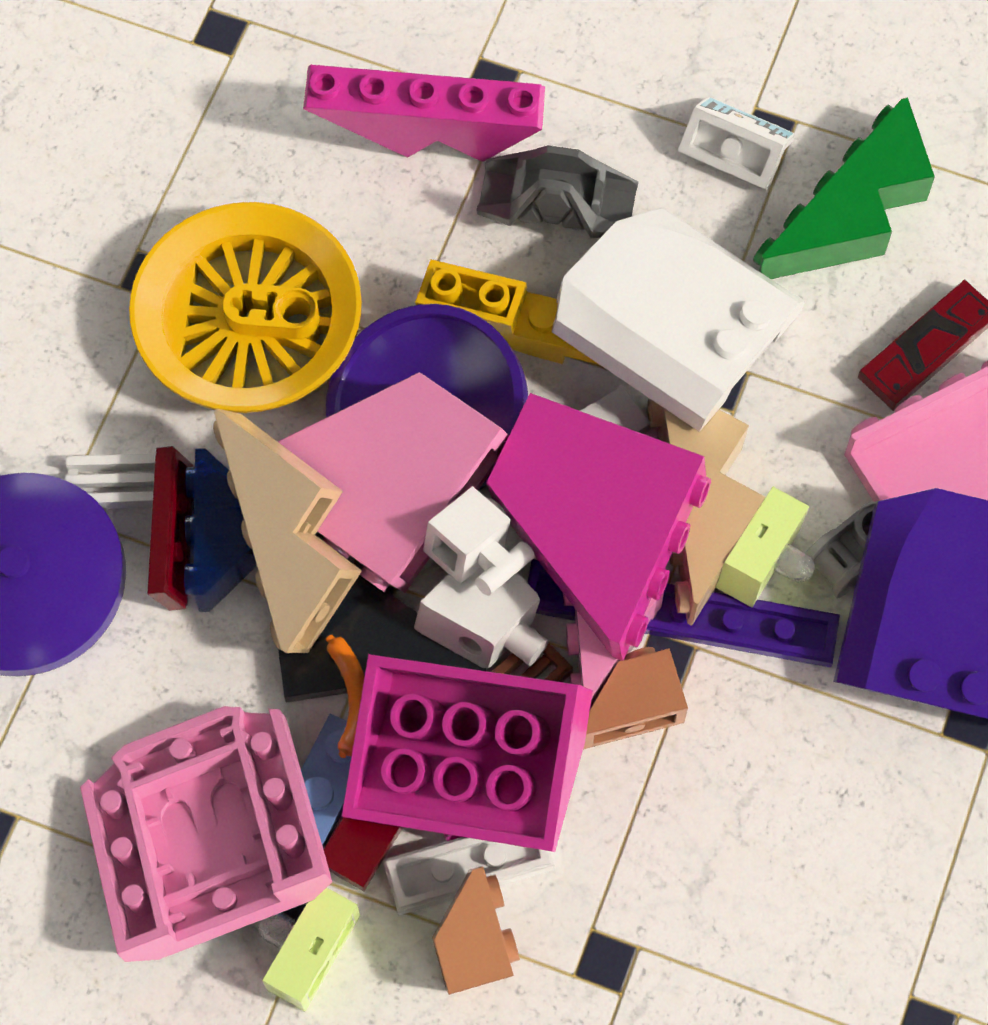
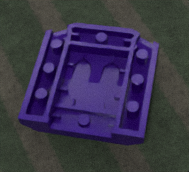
[833,488,988,719]

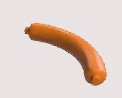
[325,634,365,758]

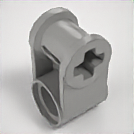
[802,501,878,598]

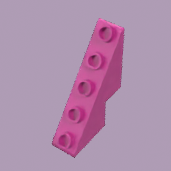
[303,64,545,162]

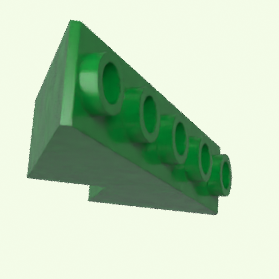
[753,97,935,279]

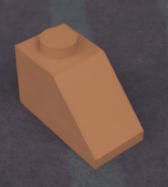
[583,647,688,750]

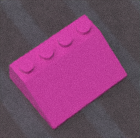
[342,654,593,852]

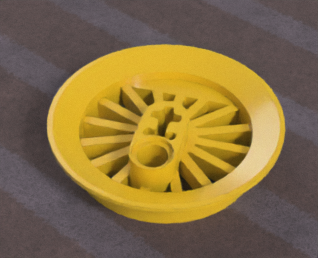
[129,202,362,413]

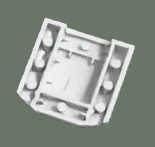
[552,208,805,432]

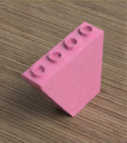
[278,372,509,593]

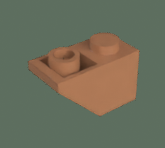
[432,866,520,995]

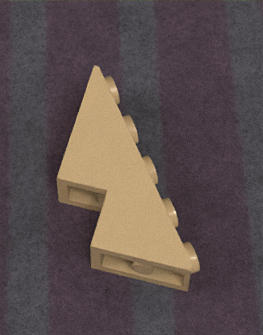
[648,398,765,626]
[213,409,362,653]

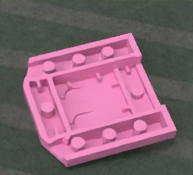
[80,706,332,962]

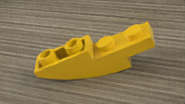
[415,259,600,365]

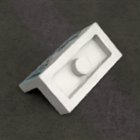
[678,97,795,189]

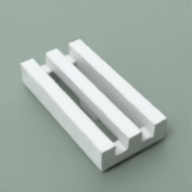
[65,453,156,509]

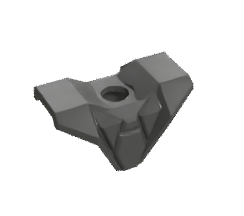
[476,145,638,238]

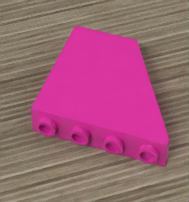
[487,393,711,661]

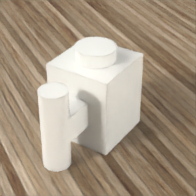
[423,486,535,596]

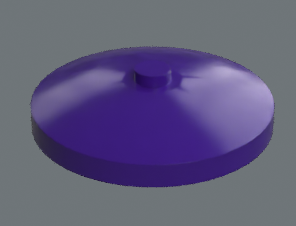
[326,304,528,491]
[0,473,126,677]

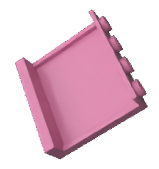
[844,360,988,502]

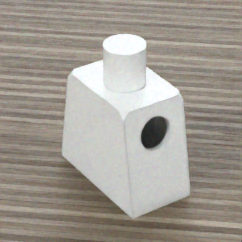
[414,567,549,668]

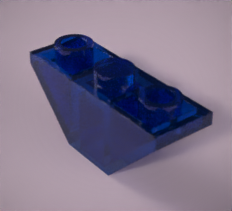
[184,448,257,612]

